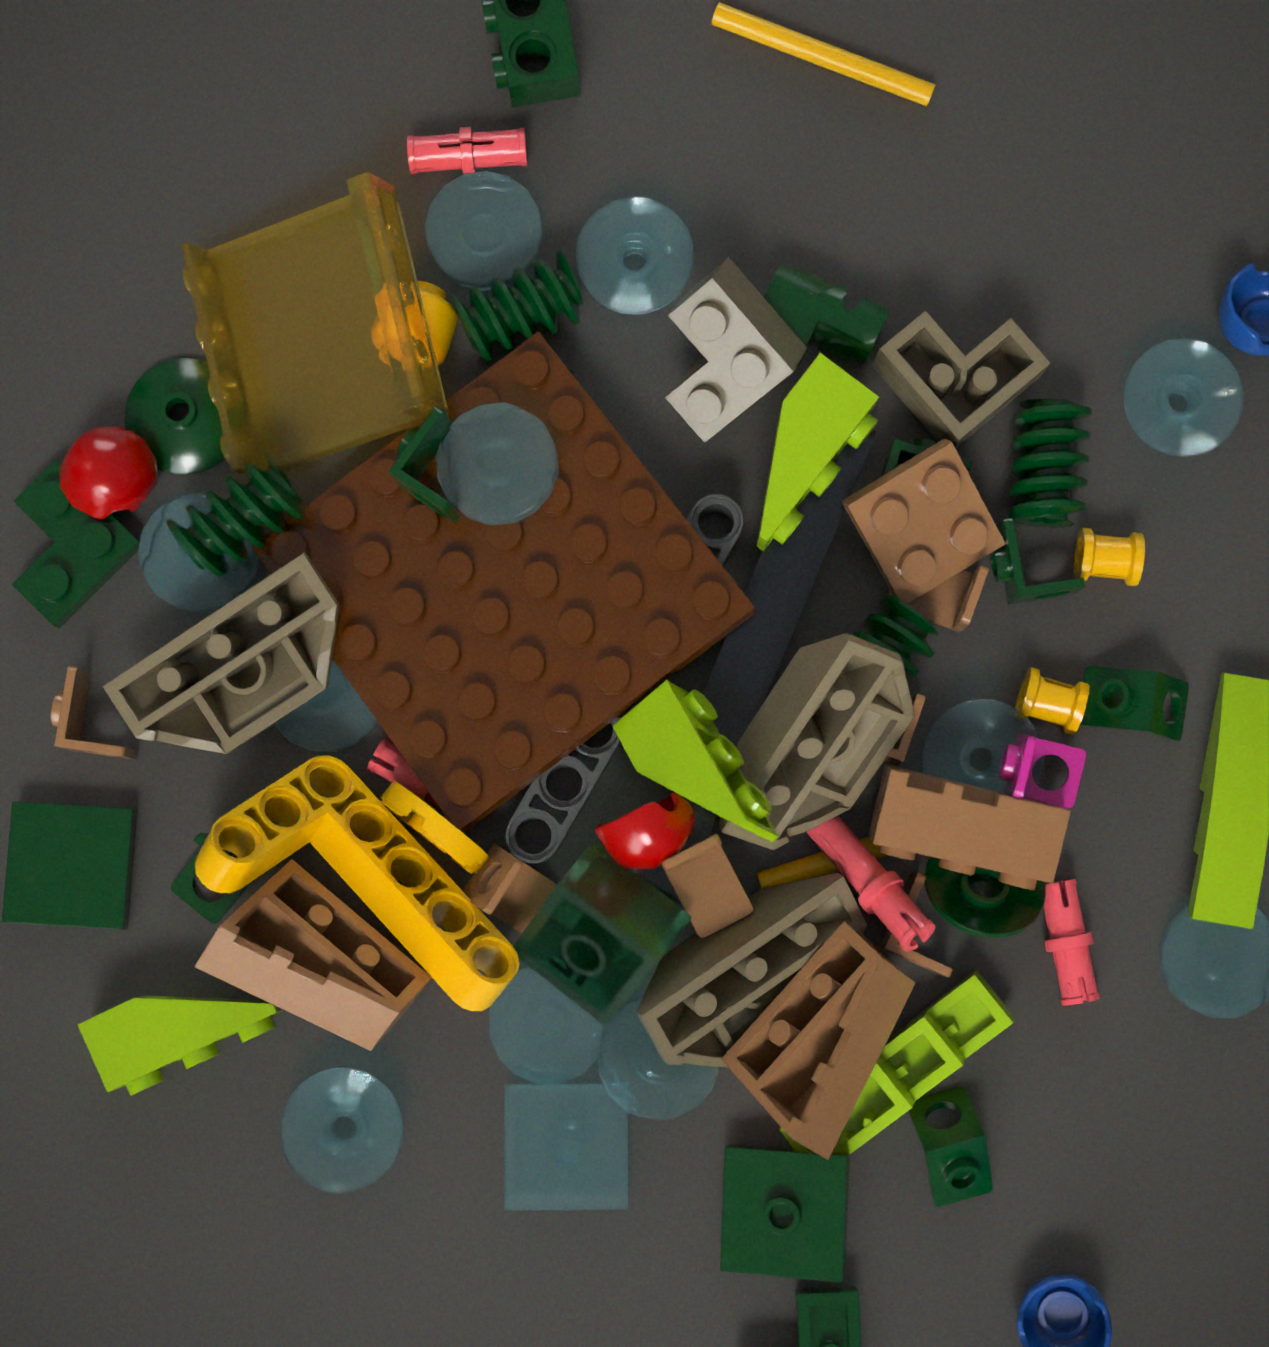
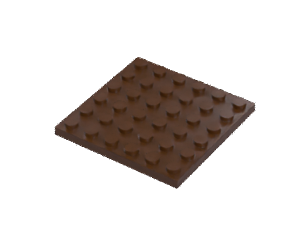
[251,331,756,833]

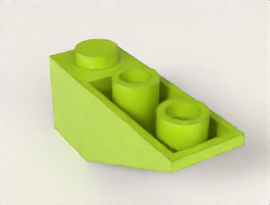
[756,353,879,552]
[613,680,779,842]
[77,995,284,1096]

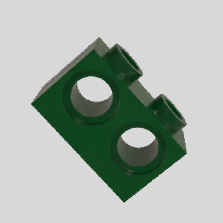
[481,0,580,108]

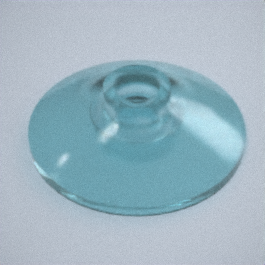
[576,197,694,314]
[1123,339,1244,457]
[922,699,1044,799]
[280,1067,404,1193]

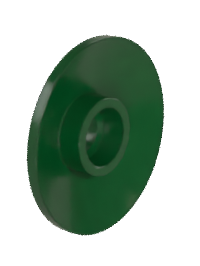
[125,358,243,475]
[924,856,1046,938]

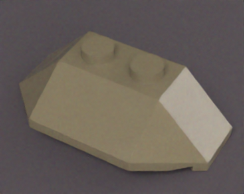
[103,553,340,754]
[719,633,915,850]
[636,873,867,1067]

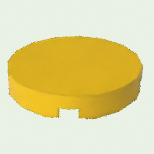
[381,781,489,875]

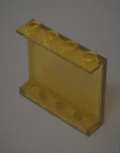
[181,172,449,475]

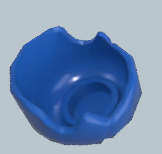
[1218,264,1269,356]
[1016,1274,1113,1347]

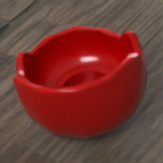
[59,426,158,519]
[595,792,695,869]

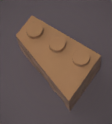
[868,764,1071,890]
[194,859,432,1051]
[721,921,915,1160]

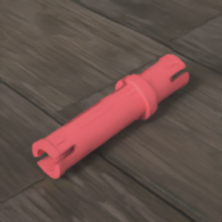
[806,815,936,952]

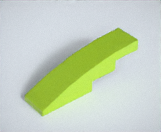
[1187,672,1269,929]
[779,969,1015,1154]

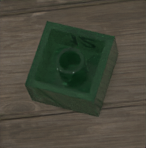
[513,840,692,1027]

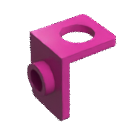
[998,733,1086,808]

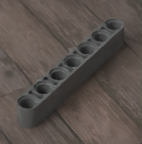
[506,494,743,864]

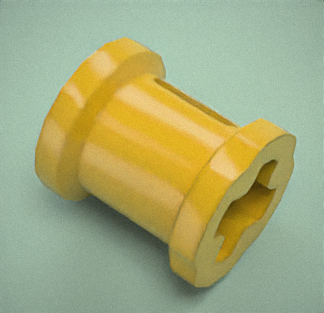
[1074,527,1145,586]
[1014,667,1090,735]

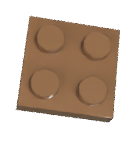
[841,438,1006,604]

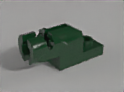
[764,266,890,366]

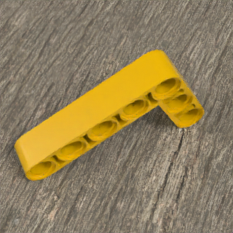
[195,755,519,1011]

